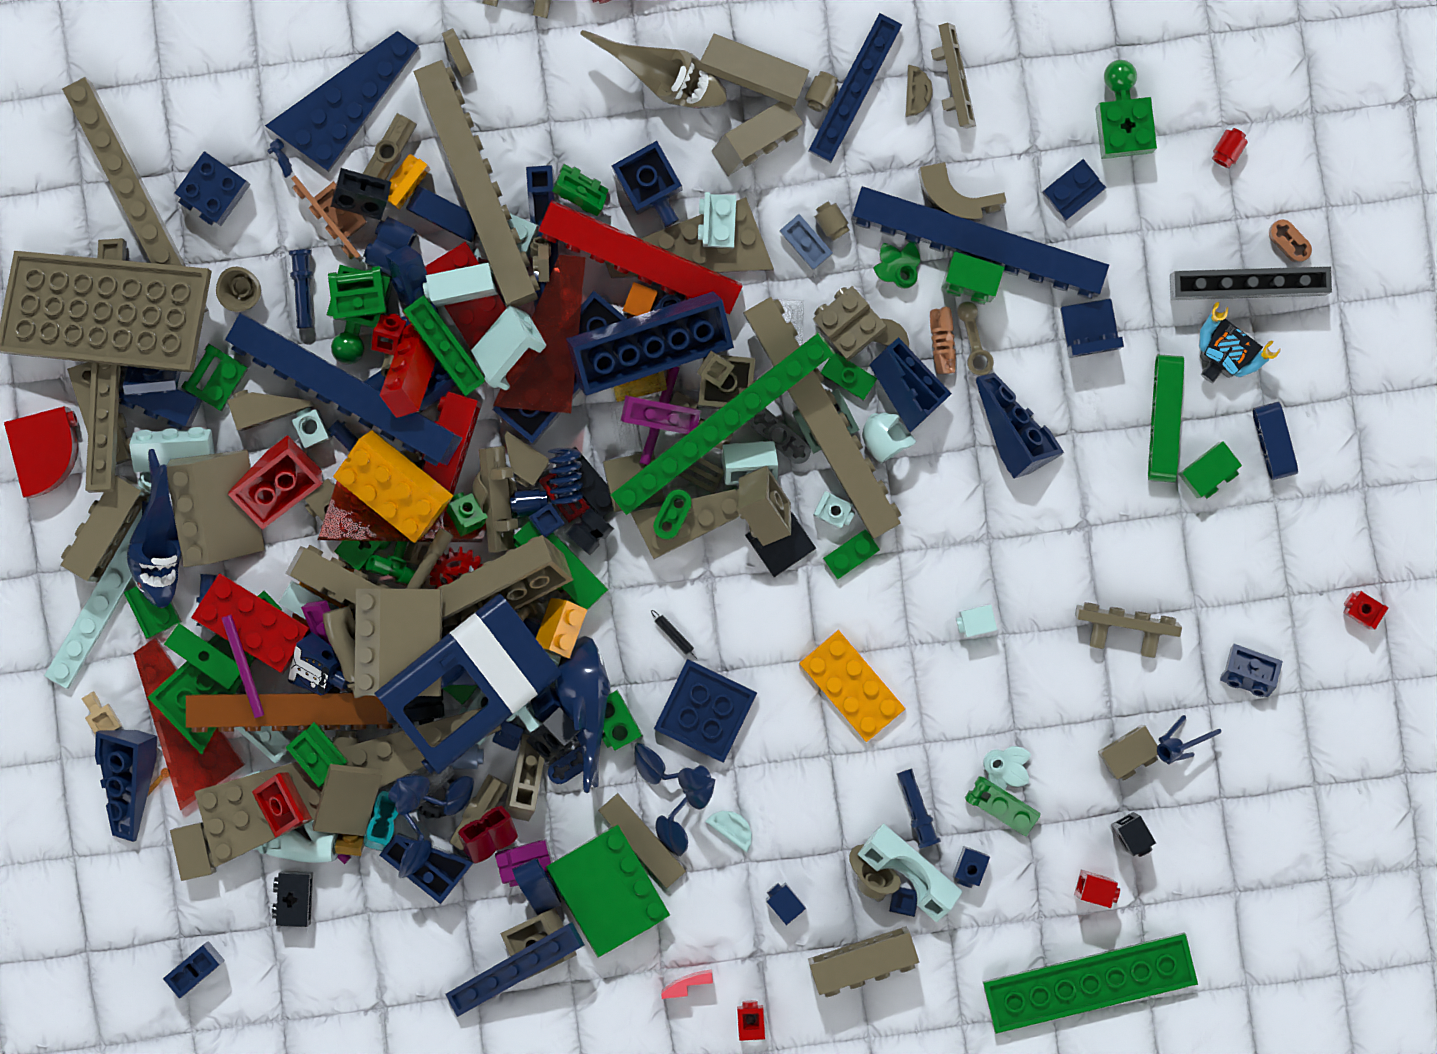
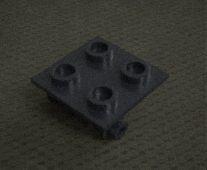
[745,512,817,577]

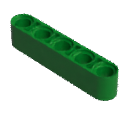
[1148,354,1184,483]

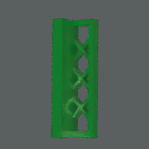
[402,295,485,396]

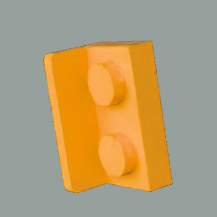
[388,154,431,210]

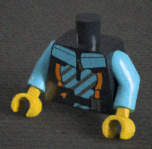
[1199,302,1281,383]

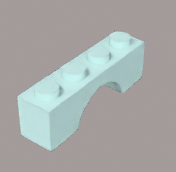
[857,823,963,922]

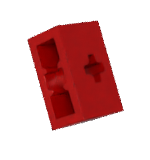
[1074,869,1120,908]

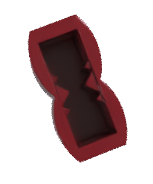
[458,806,518,864]

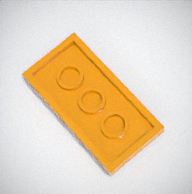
[799,630,906,742]

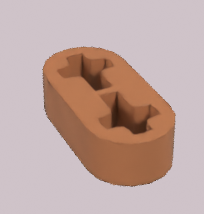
[1269,219,1312,263]

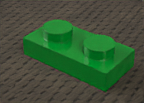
[823,529,880,580]

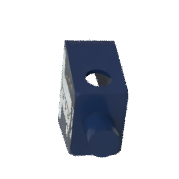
[288,632,349,695]

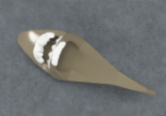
[580,30,727,108]

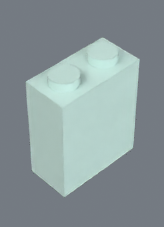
[423,263,498,307]

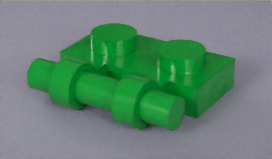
[552,164,609,217]

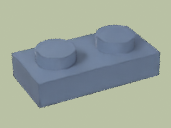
[779,214,833,270]

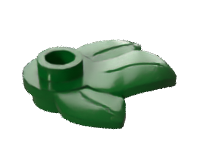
[873,242,920,289]

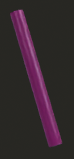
[639,367,680,465]
[221,615,265,718]

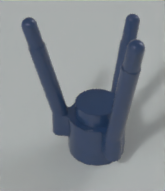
[1157,715,1222,765]

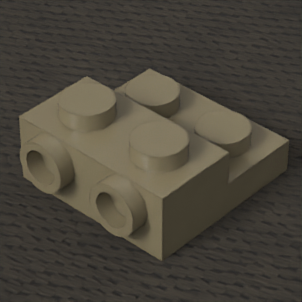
[813,286,888,361]

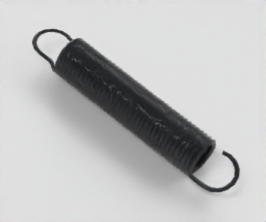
[651,610,697,659]

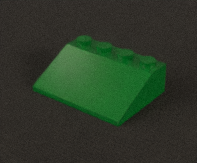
[545,825,670,958]

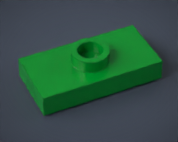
[820,351,877,401]

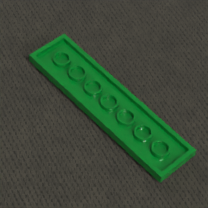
[982,932,1198,1034]

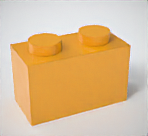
[536,598,587,658]

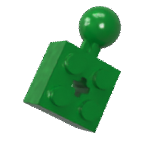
[1095,60,1157,159]
[326,265,393,365]

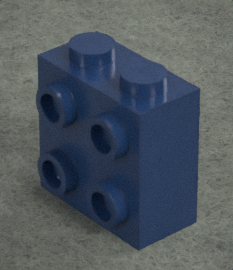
[174,151,251,226]

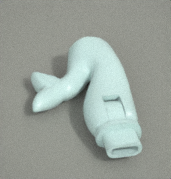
[253,820,338,863]

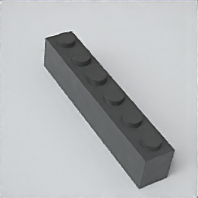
[1170,266,1332,300]

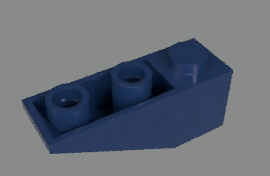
[119,389,203,430]

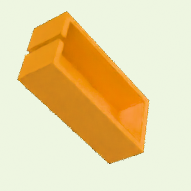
[333,430,453,543]

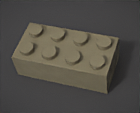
[60,475,150,582]
[808,926,920,997]

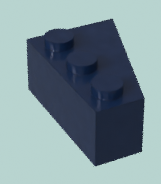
[379,833,473,904]

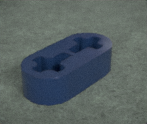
[548,746,583,784]

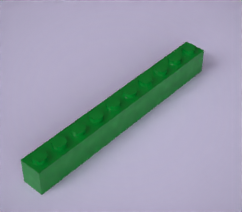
[611,332,835,515]

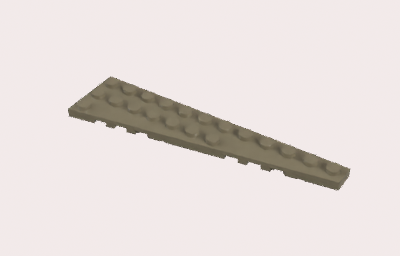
[194,707,502,867]

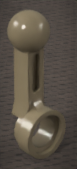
[957,301,994,376]

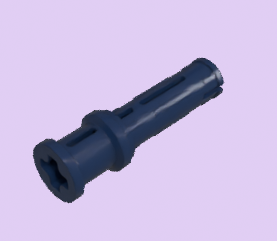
[289,249,313,329]
[896,768,941,849]

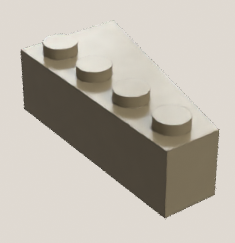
[630,489,740,559]
[285,545,391,611]

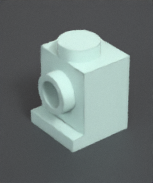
[813,491,855,529]

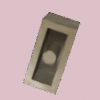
[1098,724,1158,781]
[170,822,216,881]

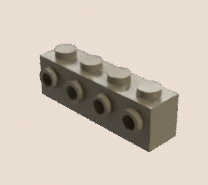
[67,362,132,465]

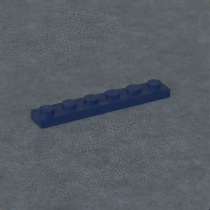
[808,13,902,163]
[445,922,585,1017]

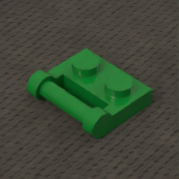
[328,266,387,320]
[181,343,249,412]

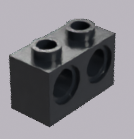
[330,168,392,220]
[526,707,581,763]

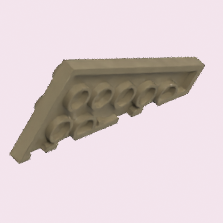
[605,197,774,278]

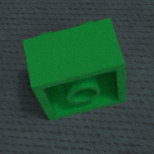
[941,252,1005,305]

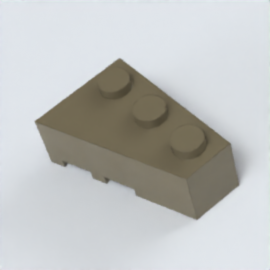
[711,101,803,177]

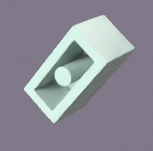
[722,441,778,485]

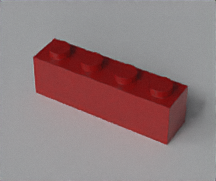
[380,324,437,418]

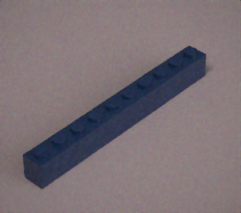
[851,186,1109,299]
[225,313,462,466]

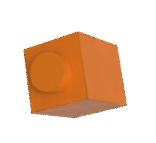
[622,282,658,319]

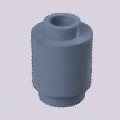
[450,744,484,770]

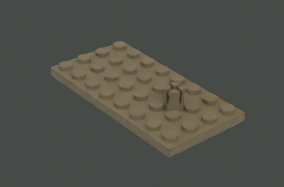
[0,251,212,373]

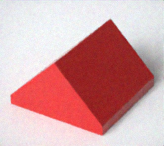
[252,772,312,838]

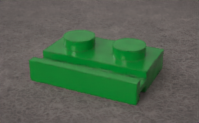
[124,586,182,639]
[285,722,349,787]

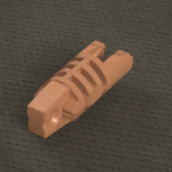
[930,306,956,374]

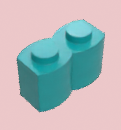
[364,791,398,851]

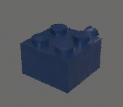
[611,141,683,228]

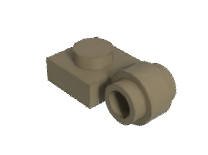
[530,237,551,282]

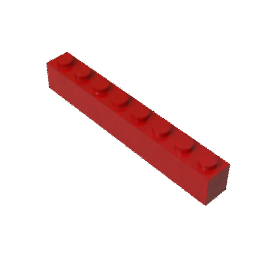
[538,200,743,315]

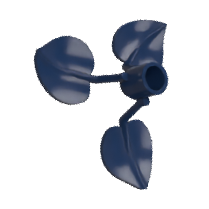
[634,742,715,857]
[388,775,474,878]

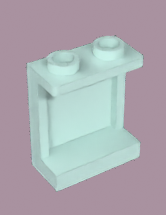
[471,305,546,390]

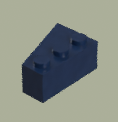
[869,337,952,433]

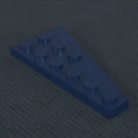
[265,31,419,172]

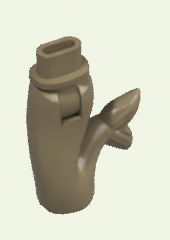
[323,607,365,698]

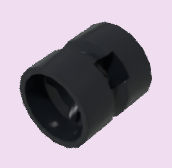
[565,507,614,555]

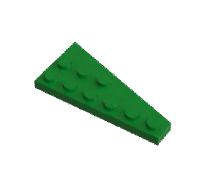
[148,590,282,754]

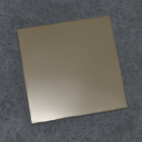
[602,452,665,513]

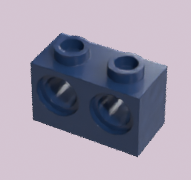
[163,941,225,999]

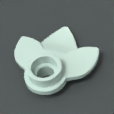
[983,746,1031,790]

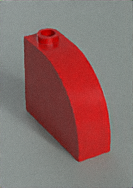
[4,406,78,499]

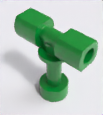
[366,529,416,587]

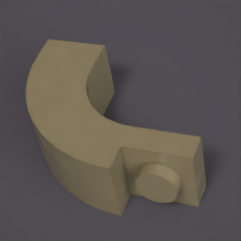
[918,162,1007,222]

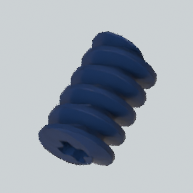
[548,448,583,504]

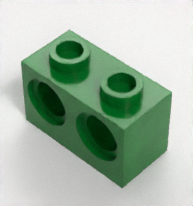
[602,689,643,751]

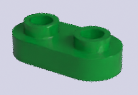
[653,489,692,540]

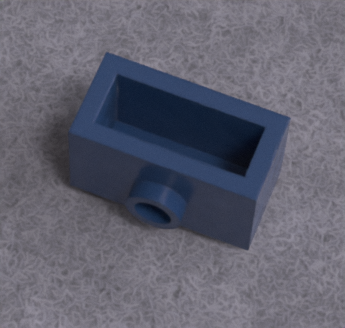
[385,245,431,306]

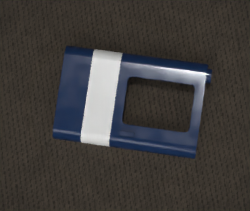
[374,593,562,775]

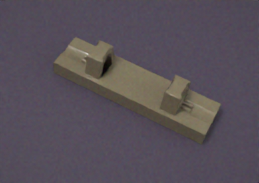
[931,23,976,128]
[479,446,518,553]

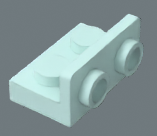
[698,192,736,248]

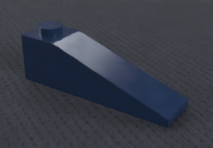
[975,372,1064,479]
[95,730,157,842]

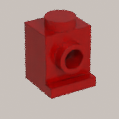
[371,314,407,355]
[1343,591,1389,630]
[737,1000,765,1041]

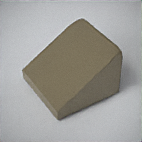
[403,538,431,566]

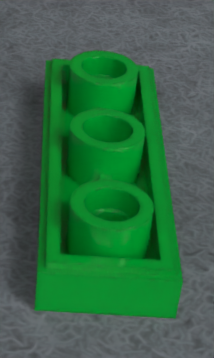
[164,623,240,690]

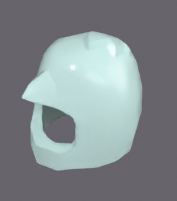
[862,412,916,464]

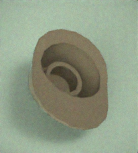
[849,844,901,902]

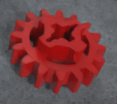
[429,546,483,589]

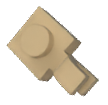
[81,691,122,735]

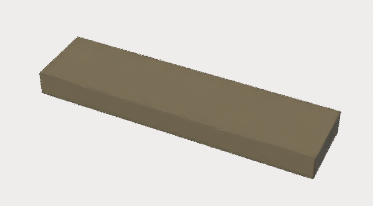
[598,793,686,888]

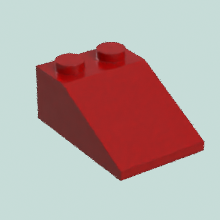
[228,435,323,530]

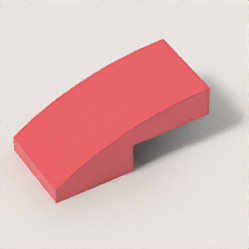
[661,969,713,999]

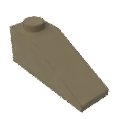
[227,390,315,432]
[505,734,544,822]

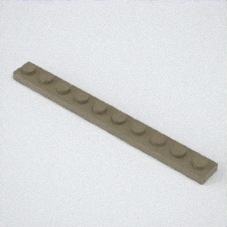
[85,238,127,493]

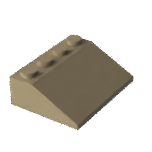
[166,449,265,567]
[354,589,442,696]

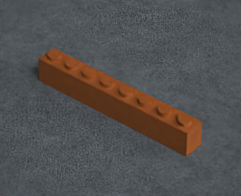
[186,692,395,732]

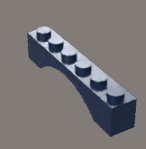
[526,165,563,326]

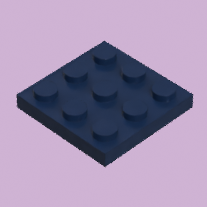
[654,659,757,763]

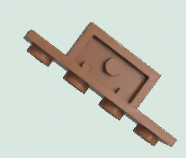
[291,176,368,262]

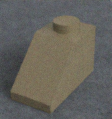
[504,431,551,488]

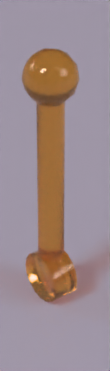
[147,768,171,797]

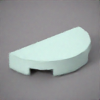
[705,811,752,852]

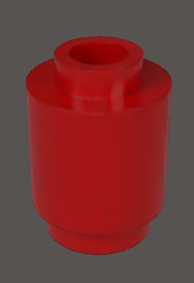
[1212,128,1248,169]

